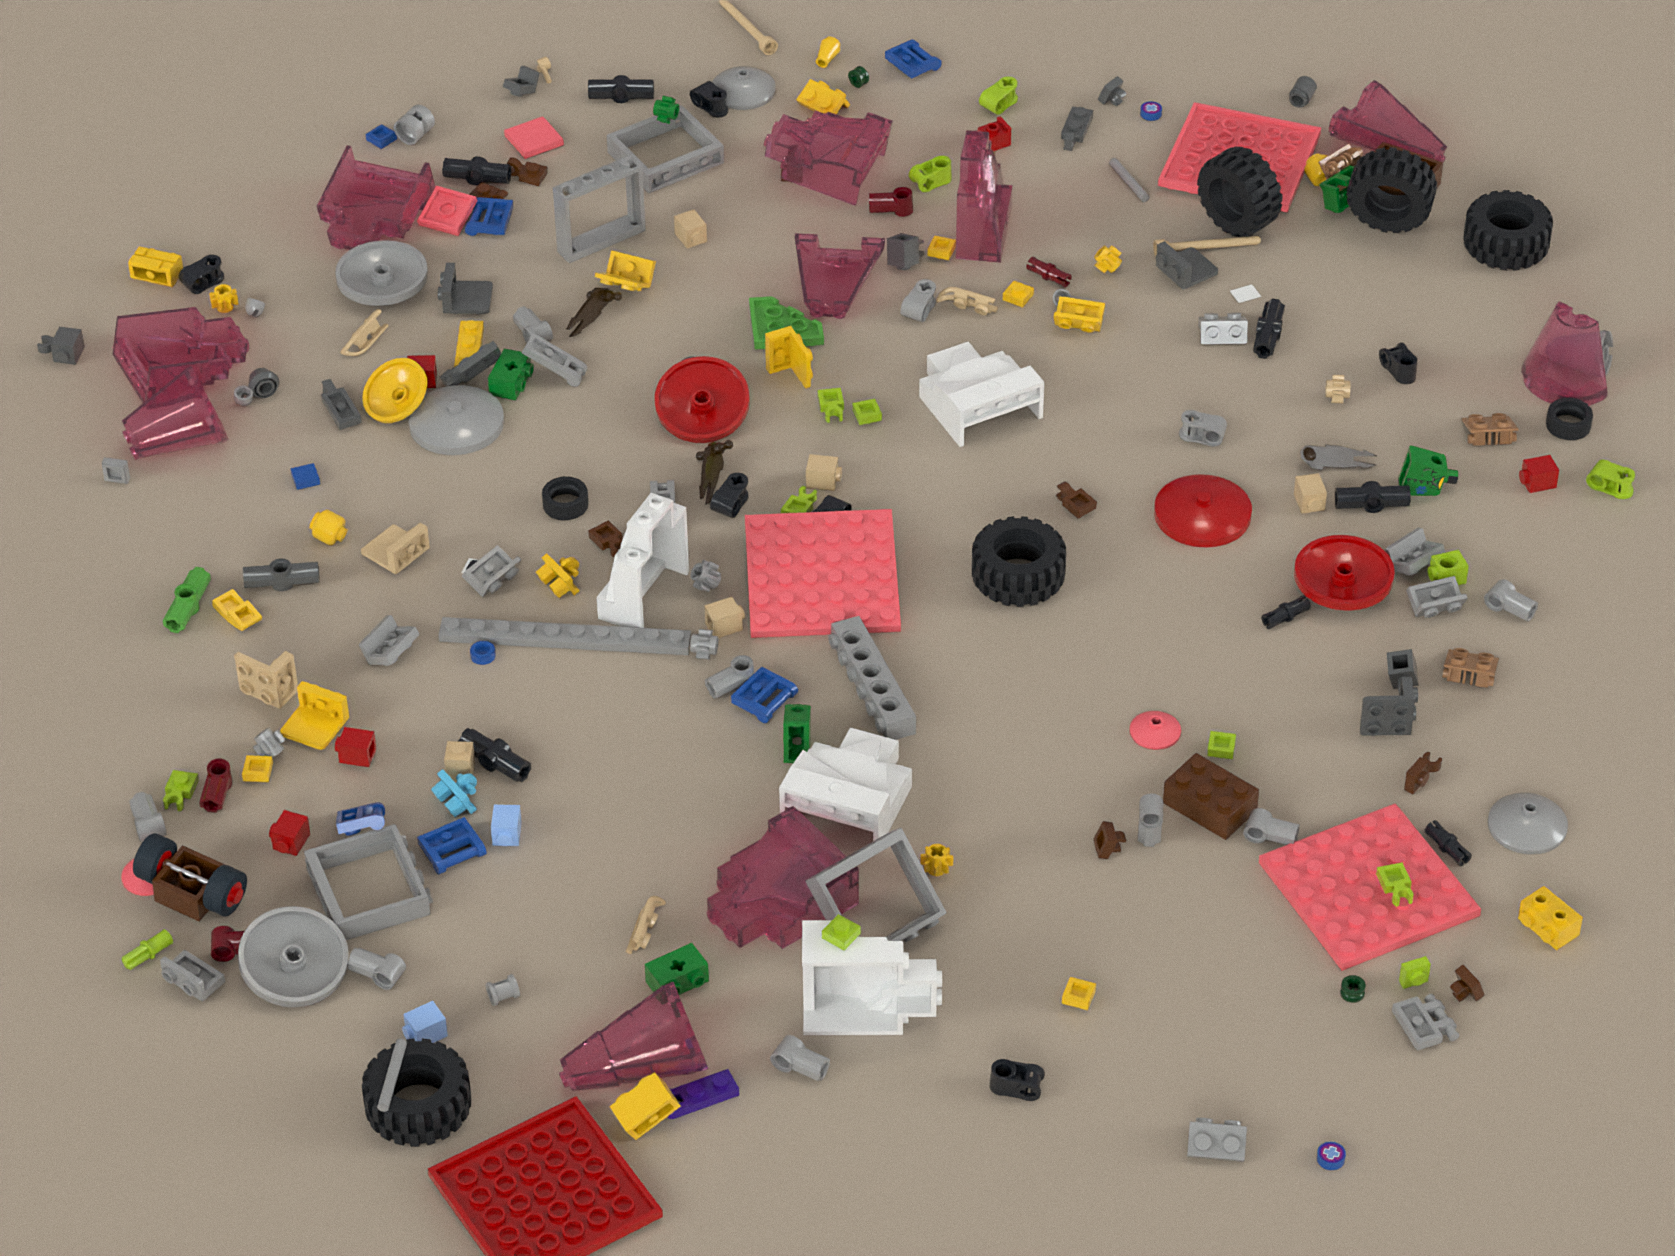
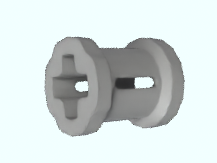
[485,974,520,1006]

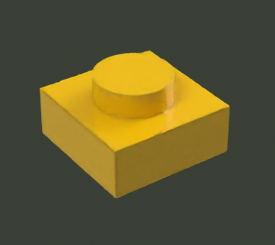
[927,235,956,260]
[1003,281,1034,308]
[242,755,273,782]
[1062,977,1096,1010]

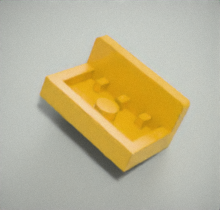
[796,79,850,120]
[1053,296,1105,333]

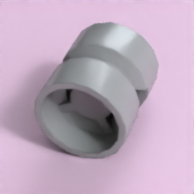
[394,104,435,145]

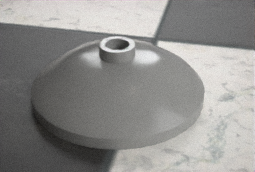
[712,66,776,110]
[1488,793,1568,854]

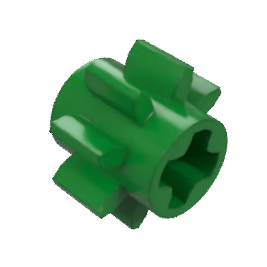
[653,95,680,124]

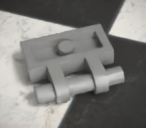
[1392,994,1459,1051]

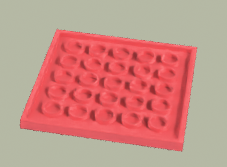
[1158,102,1321,213]
[745,509,901,638]
[1259,803,1481,971]

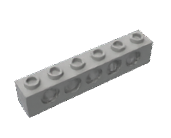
[828,616,916,740]

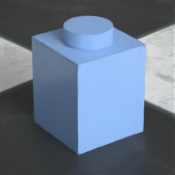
[491,804,522,846]
[402,1001,448,1043]

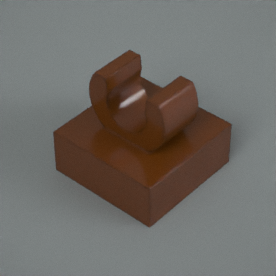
[1093,821,1127,859]
[1450,965,1485,1002]

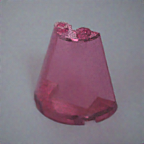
[794,233,885,319]
[1521,301,1608,405]
[122,366,228,460]

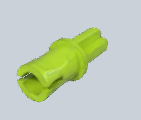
[121,929,173,970]

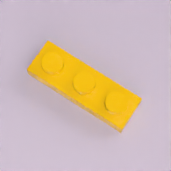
[454,320,484,368]

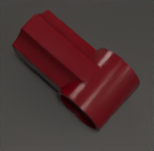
[869,187,914,217]
[199,758,233,813]
[211,926,245,962]

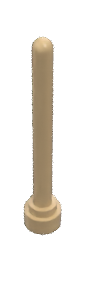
[719,0,778,55]
[1153,236,1261,258]

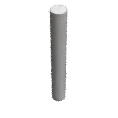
[1109,158,1149,202]
[377,1039,407,1112]

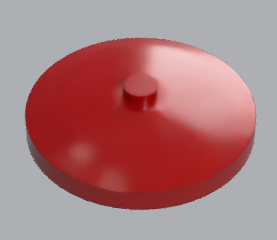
[654,356,750,443]
[1154,474,1252,548]
[1294,535,1395,611]

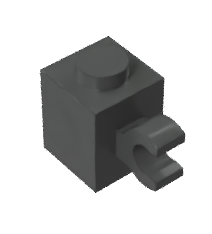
[887,233,924,270]
[37,326,85,365]
[1387,649,1419,695]

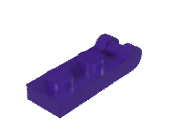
[667,1069,740,1119]

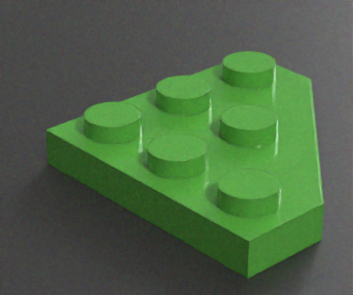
[749,296,824,349]

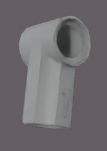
[513,306,553,343]
[1484,579,1538,622]
[705,655,754,699]
[129,792,167,842]
[1138,794,1163,847]
[1243,808,1300,845]
[347,948,406,990]
[770,1035,830,1081]

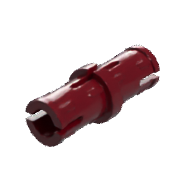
[1026,256,1072,288]

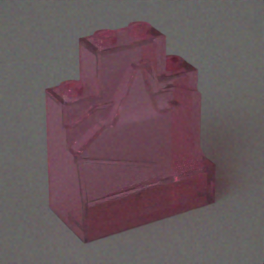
[763,110,893,206]
[956,130,1013,263]
[316,145,435,250]
[112,307,249,408]
[706,806,859,949]

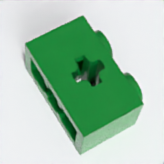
[488,348,534,401]
[644,943,709,1003]

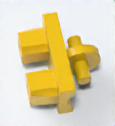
[535,553,580,598]

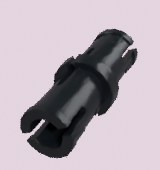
[1261,595,1311,629]
[1425,820,1472,866]

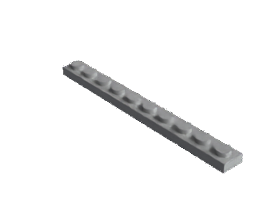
[439,617,691,655]

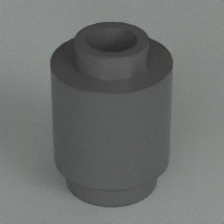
[1289,76,1317,108]

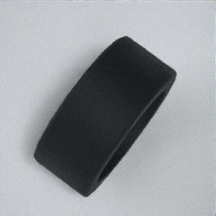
[1546,398,1593,440]
[542,476,589,520]

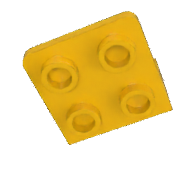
[594,250,656,291]
[765,326,813,389]
[280,681,349,750]

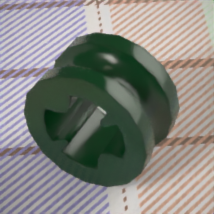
[848,66,869,88]
[1340,975,1366,1003]

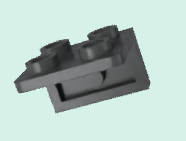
[1156,241,1218,290]
[438,263,493,314]
[1360,677,1418,736]

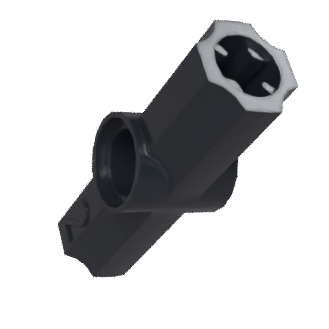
[588,75,654,104]
[442,156,512,186]
[1253,298,1285,359]
[1334,481,1411,513]
[458,728,532,782]

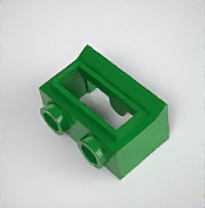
[1319,165,1354,213]

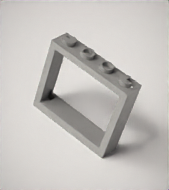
[607,105,724,193]
[553,155,646,263]
[304,824,433,940]
[805,828,946,942]

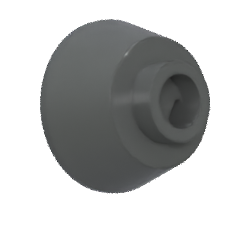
[248,368,280,398]

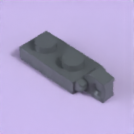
[1061,106,1094,151]
[440,341,501,386]
[321,379,362,430]

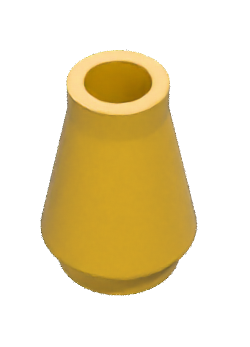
[815,36,840,68]

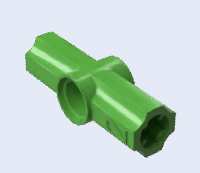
[163,567,211,633]

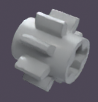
[691,560,721,592]
[690,629,719,660]
[253,727,285,758]

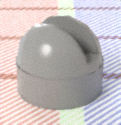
[1053,289,1071,306]
[245,298,265,317]
[234,385,253,406]

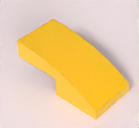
[212,589,262,631]

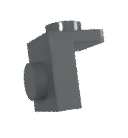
[503,65,539,97]

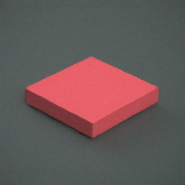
[504,116,564,159]
[417,186,477,236]

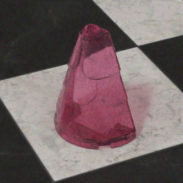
[1329,80,1447,163]
[559,982,709,1091]

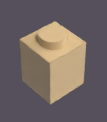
[674,209,707,248]
[806,454,842,491]
[1294,473,1327,513]
[704,597,745,638]
[444,741,475,782]

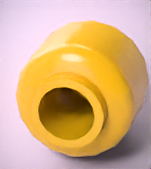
[1304,153,1328,186]
[309,509,348,546]

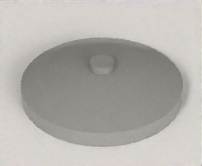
[335,240,428,306]
[408,385,504,455]
[238,906,348,1007]

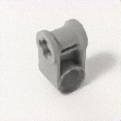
[900,279,936,322]
[1179,410,1227,447]

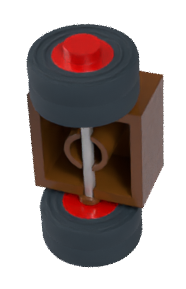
[133,833,247,922]

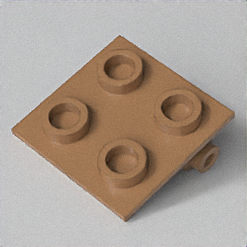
[1318,144,1363,192]
[1461,413,1518,446]
[1442,648,1499,688]

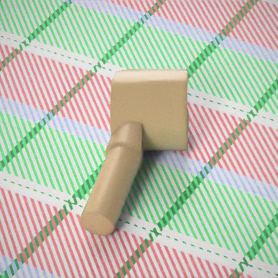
[537,57,552,83]

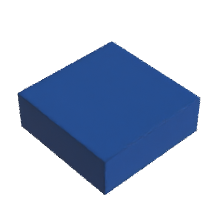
[366,124,397,149]
[290,463,320,490]

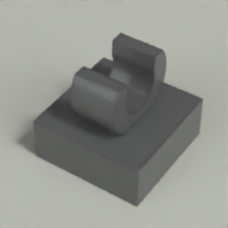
[1098,76,1126,106]

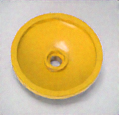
[362,358,427,423]

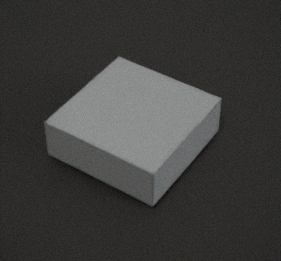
[102,457,130,484]

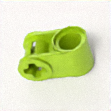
[979,76,1018,115]
[908,155,952,193]
[1586,459,1635,499]

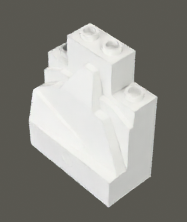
[919,342,1044,447]
[597,493,689,628]
[779,728,912,841]
[802,920,942,1035]

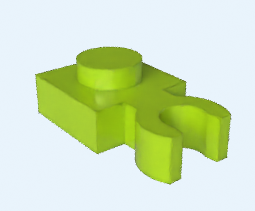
[817,387,844,423]
[781,486,817,513]
[163,770,199,811]
[1376,862,1414,907]

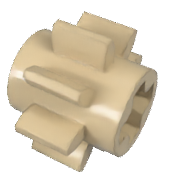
[1325,375,1350,403]

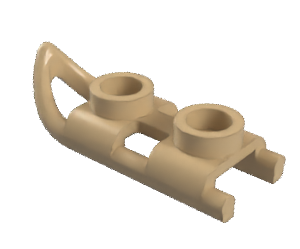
[936,287,998,316]
[340,309,389,356]
[626,896,666,954]

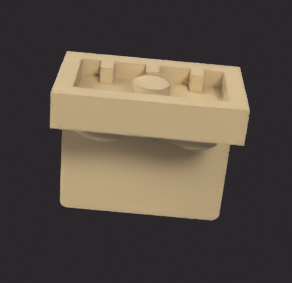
[361,523,430,574]
[234,651,298,709]

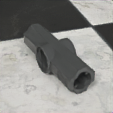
[243,558,320,591]

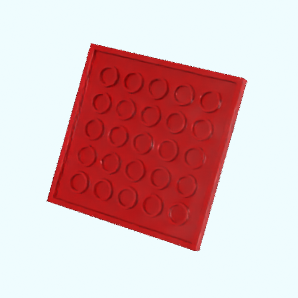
[428,1096,663,1256]

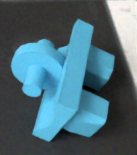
[431,769,477,817]

